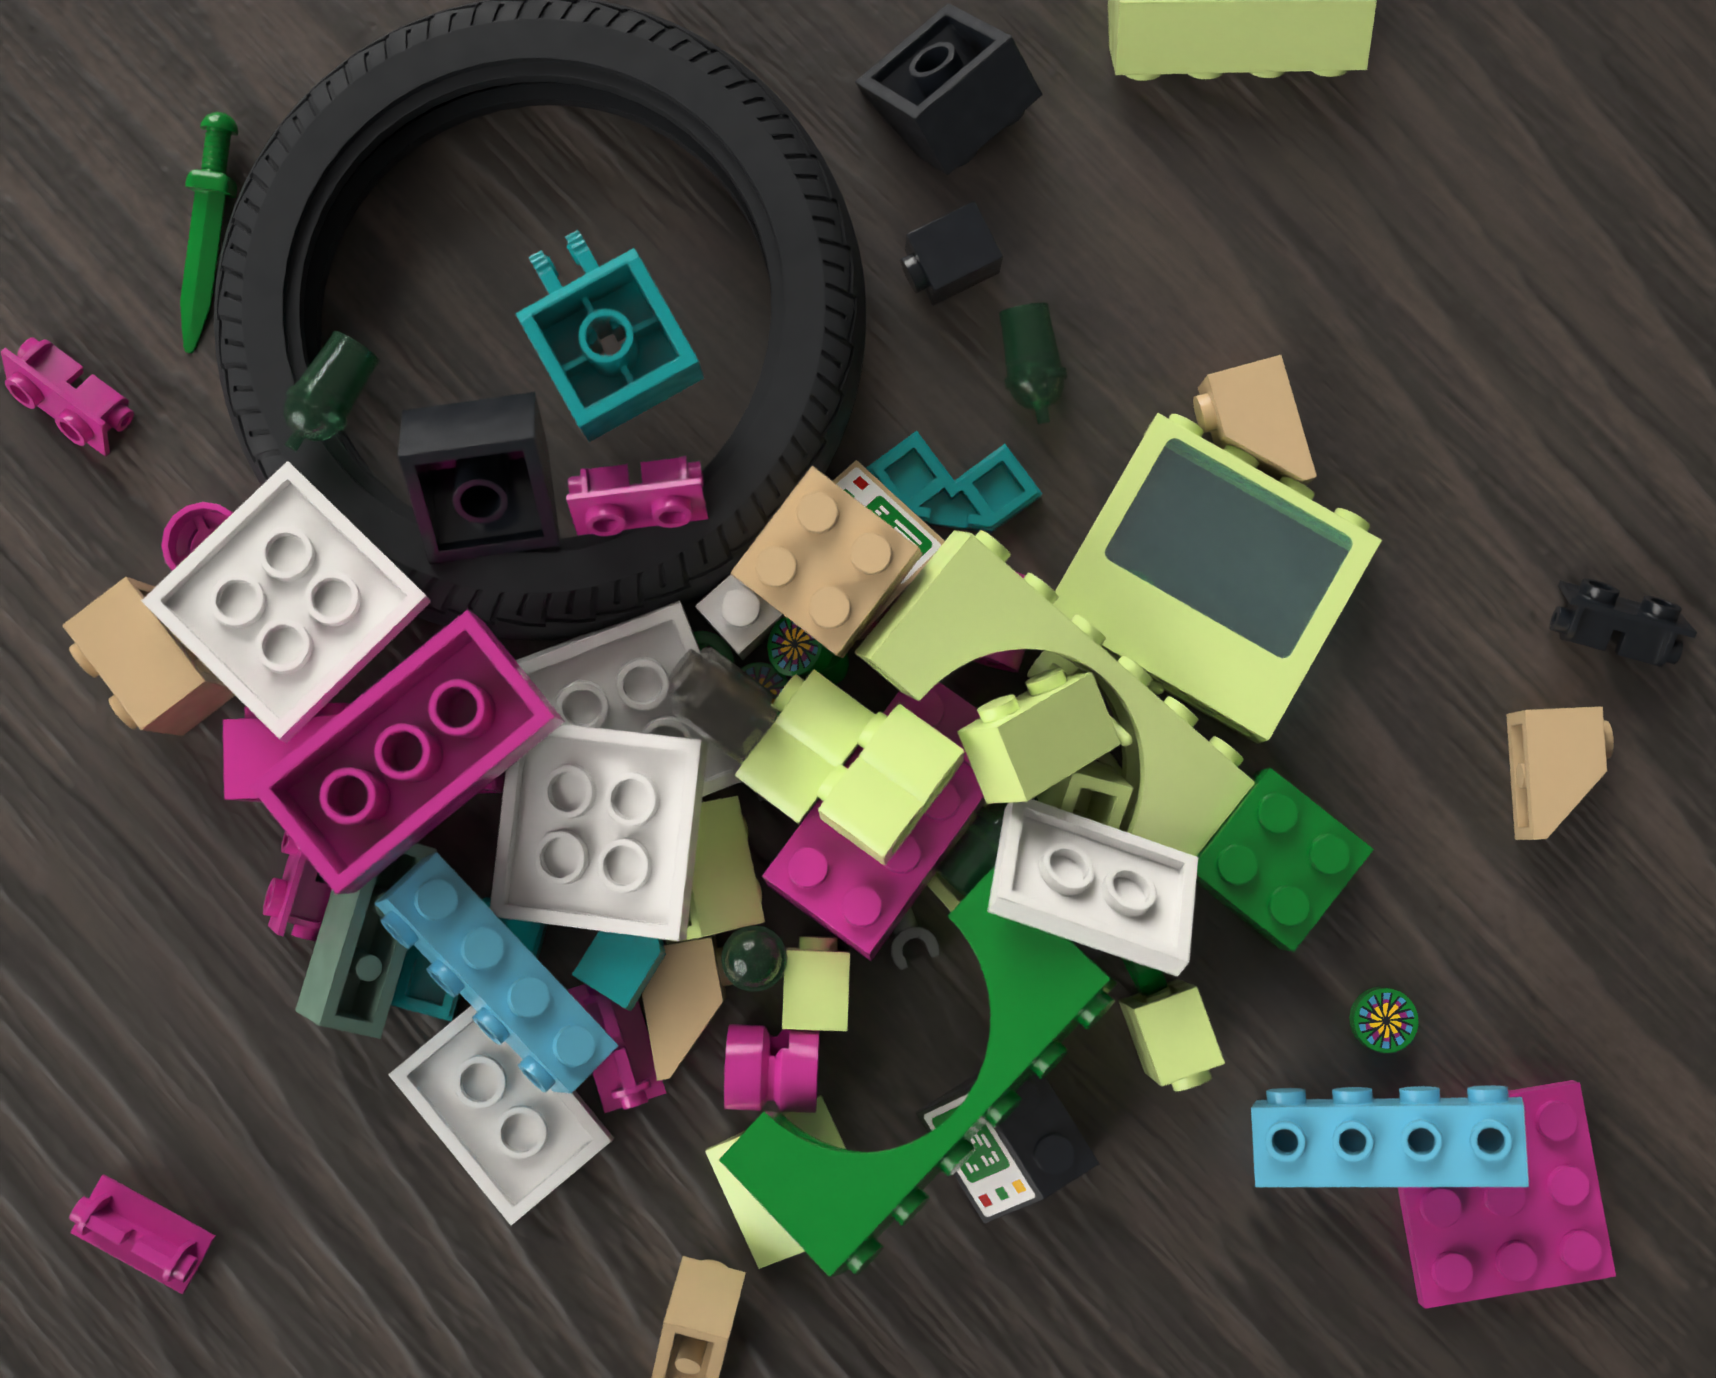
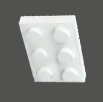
[988,799,1198,977]
[388,1006,614,1225]

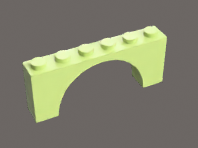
[854,530,1255,856]

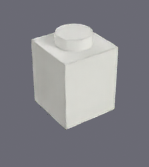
[695,574,785,660]

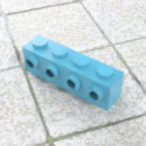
[374,852,619,1094]
[1251,1086,1529,1187]

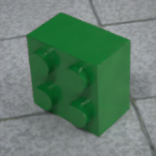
[1196,768,1374,952]

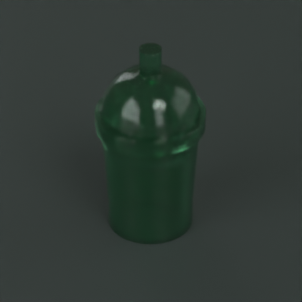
[999,302,1068,425]
[283,331,380,452]
[935,797,1038,897]
[721,926,788,992]

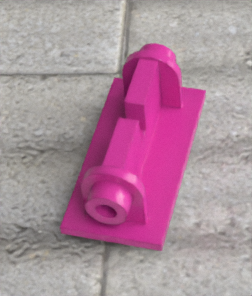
[1,337,134,457]
[566,456,708,536]
[263,831,332,941]
[567,984,666,1113]
[69,1174,216,1295]

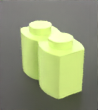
[733,670,875,824]
[817,704,965,866]

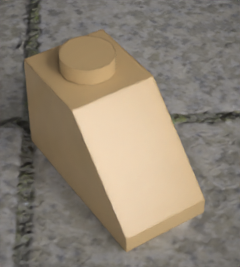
[1193,355,1317,486]
[1506,706,1614,840]
[642,935,735,1081]
[652,1256,746,1378]

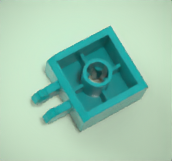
[515,230,704,442]

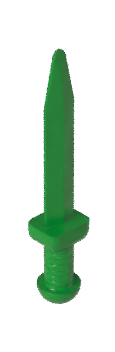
[180,112,238,353]

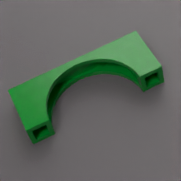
[719,868,1117,1277]

